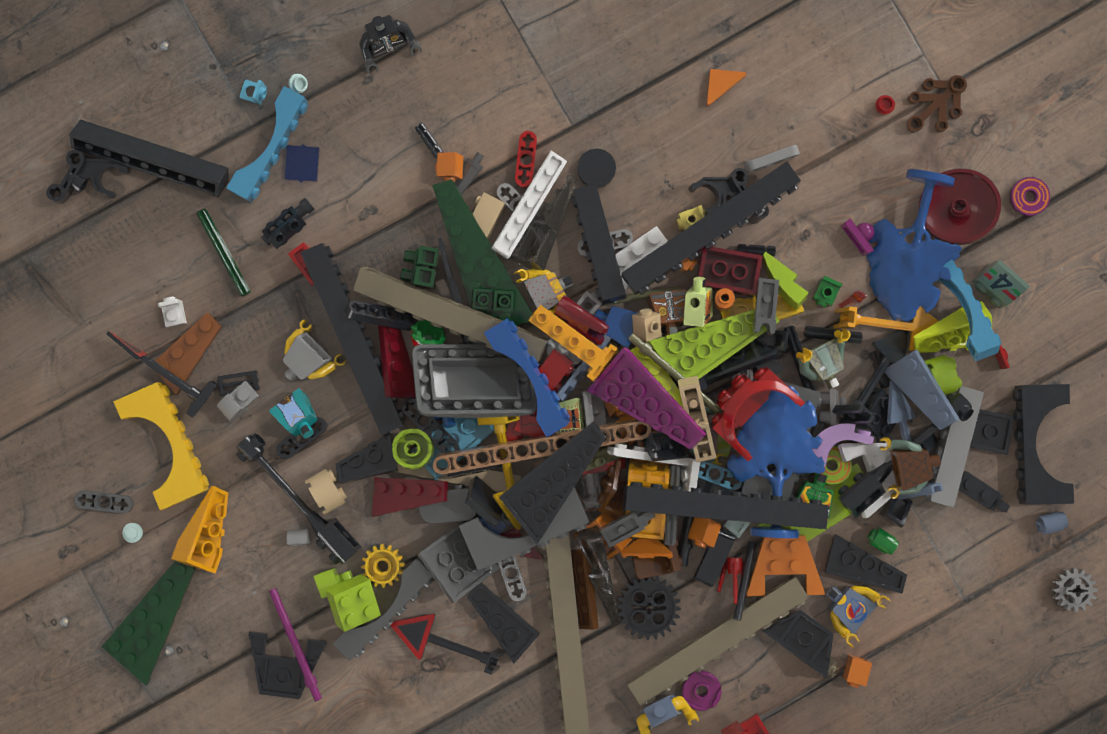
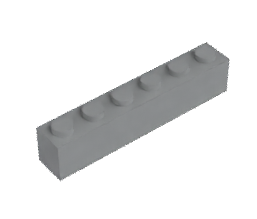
[925,386,984,508]

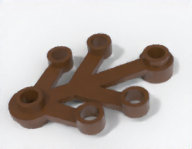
[906,75,967,133]

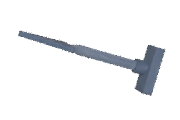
[887,381,943,500]

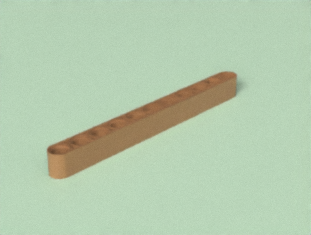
[433,419,651,474]

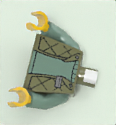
[796,328,850,389]

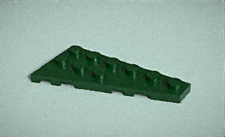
[102,561,196,686]

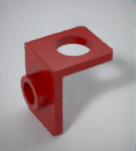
[995,345,1010,370]

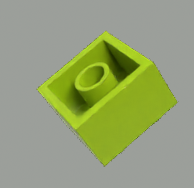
[325,574,381,632]

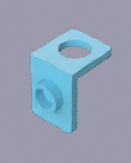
[240,80,267,105]

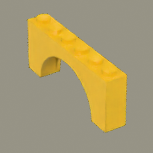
[113,382,209,510]

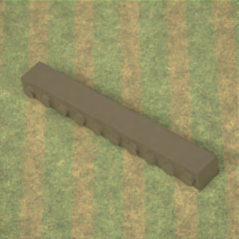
[353,267,548,362]
[542,531,590,734]
[627,575,809,705]

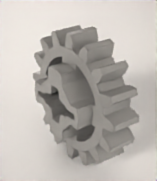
[1051,568,1098,612]

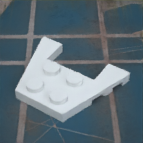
[837,443,897,518]

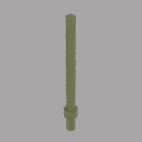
[628,333,723,414]

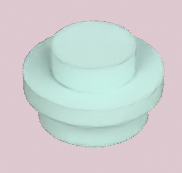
[289,74,308,94]
[122,523,143,543]

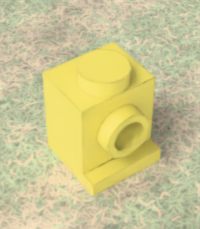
[676,205,705,231]

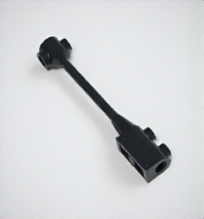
[838,393,974,518]
[236,433,362,564]

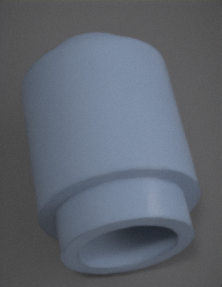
[1035,511,1068,535]

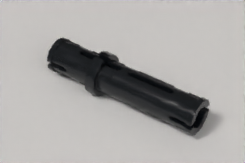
[678,516,694,566]

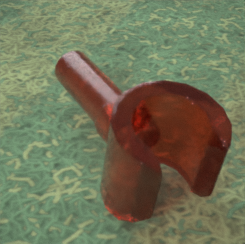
[838,290,866,308]

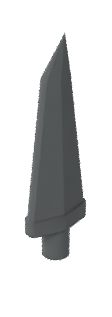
[455,152,484,195]

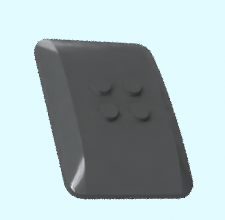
[412,344,537,418]

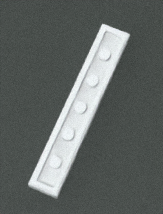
[491,151,567,259]

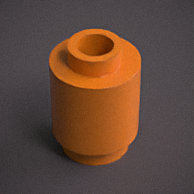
[714,288,735,311]

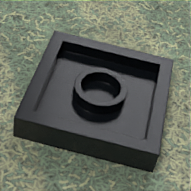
[970,409,1015,455]
[465,475,503,527]

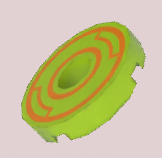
[813,446,852,486]

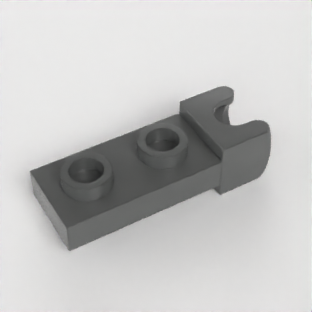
[752,278,779,336]

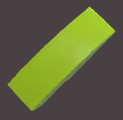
[762,252,809,311]

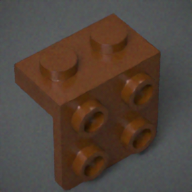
[597,460,628,518]
[629,532,682,579]

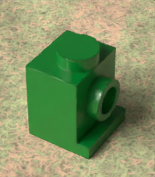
[812,276,842,308]

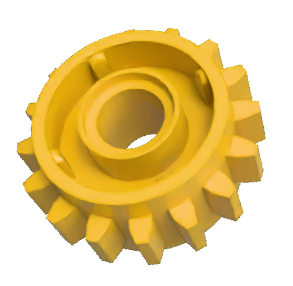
[361,544,405,588]

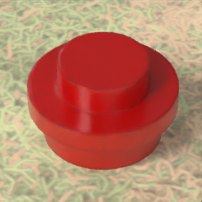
[875,95,895,115]

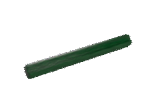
[197,209,251,297]

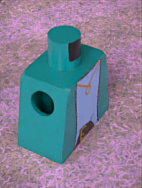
[269,388,317,438]

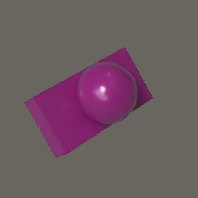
[841,218,874,256]

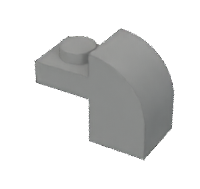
[217,381,259,422]

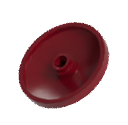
[919,168,1001,245]

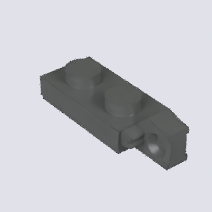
[599,511,655,547]

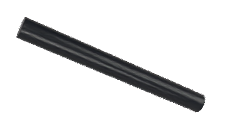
[733,541,756,621]

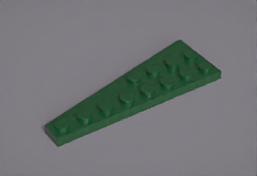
[432,179,533,325]

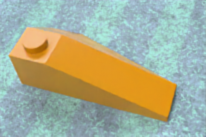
[171,486,228,574]

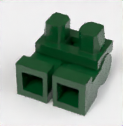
[400,246,440,288]

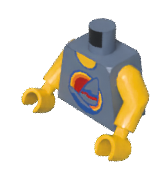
[826,585,891,648]
[636,695,699,734]

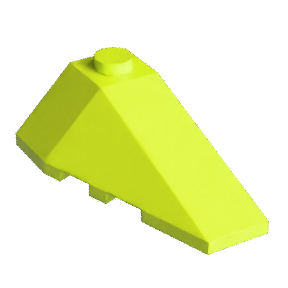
[914,301,992,353]

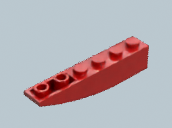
[499,348,574,457]

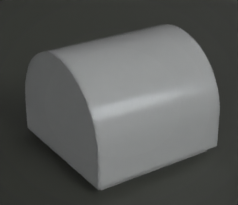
[287,528,311,546]

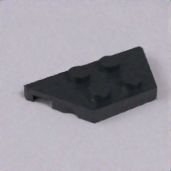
[705,338,780,385]
[762,610,834,678]

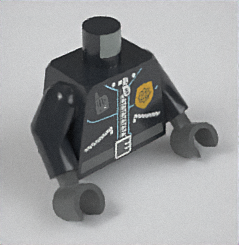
[359,15,422,74]

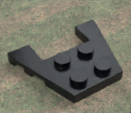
[248,631,327,699]

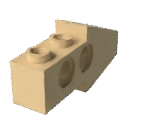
[678,376,716,462]

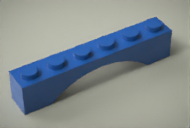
[484,318,570,437]

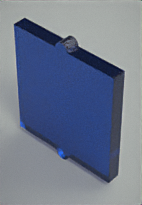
[285,144,320,182]

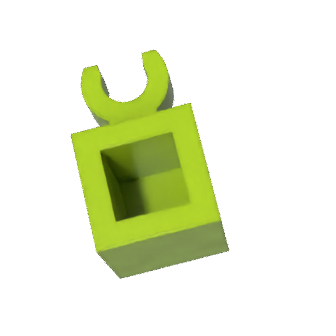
[313,567,353,598]

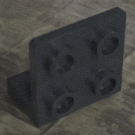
[863,388,896,443]

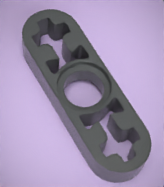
[74,491,134,513]

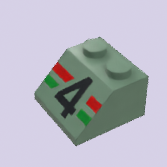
[972,260,1030,308]

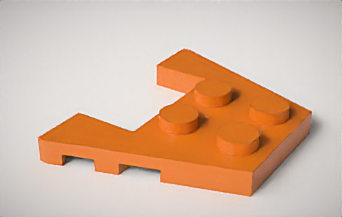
[746,535,825,596]

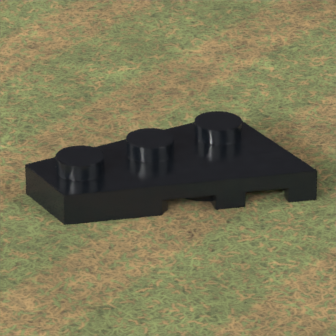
[335,432,398,485]

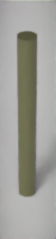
[602,286,680,306]

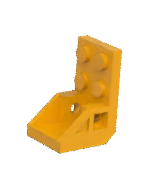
[625,458,669,540]

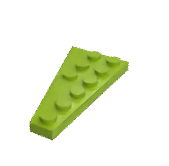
[648,309,780,383]

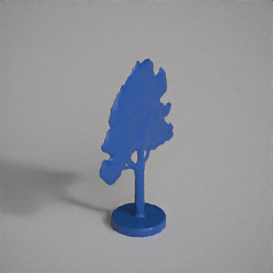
[866,169,962,322]
[727,386,826,538]

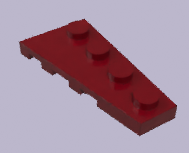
[378,325,416,399]
[372,477,448,517]

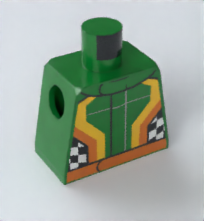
[794,473,833,523]

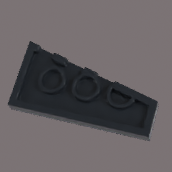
[824,534,907,594]
[467,582,540,664]

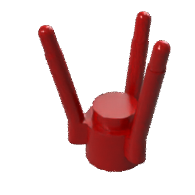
[717,557,749,604]

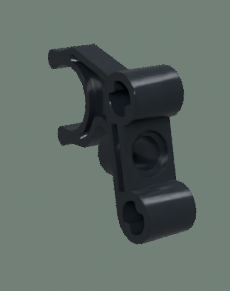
[46,150,130,204]
[688,168,769,224]

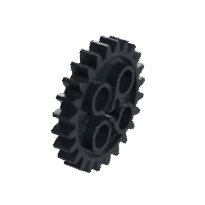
[616,576,681,640]

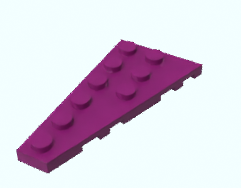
[587,348,706,449]

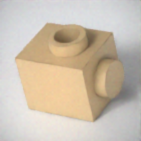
[632,309,662,342]

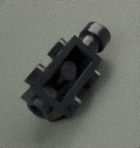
[261,198,315,249]

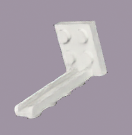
[607,444,700,491]

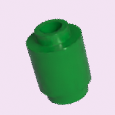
[867,527,899,555]

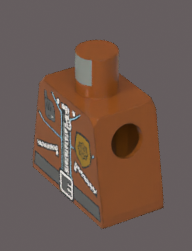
[647,289,687,335]

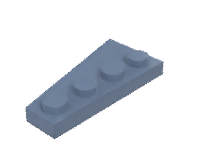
[557,334,611,402]
[885,350,960,430]

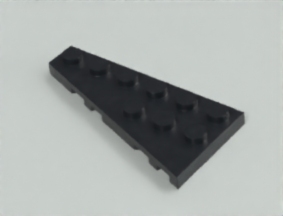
[499,421,606,544]

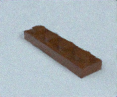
[571,549,599,630]

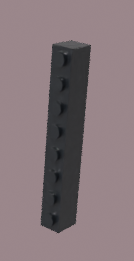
[69,119,229,197]

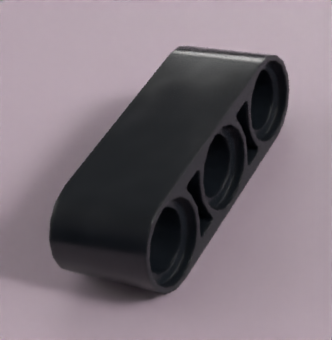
[693,529,736,588]

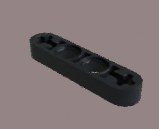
[345,300,419,331]
[401,398,460,453]

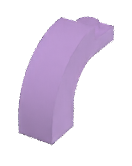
[812,424,874,467]

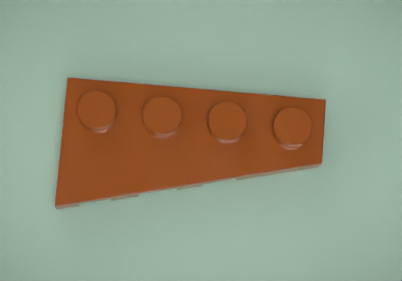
[155,312,222,395]

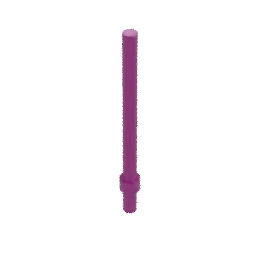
[269,588,322,702]

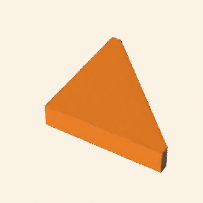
[706,69,746,106]
[620,538,673,559]

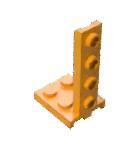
[528,305,618,383]

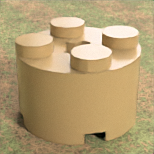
[305,469,347,515]

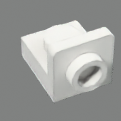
[158,297,187,328]

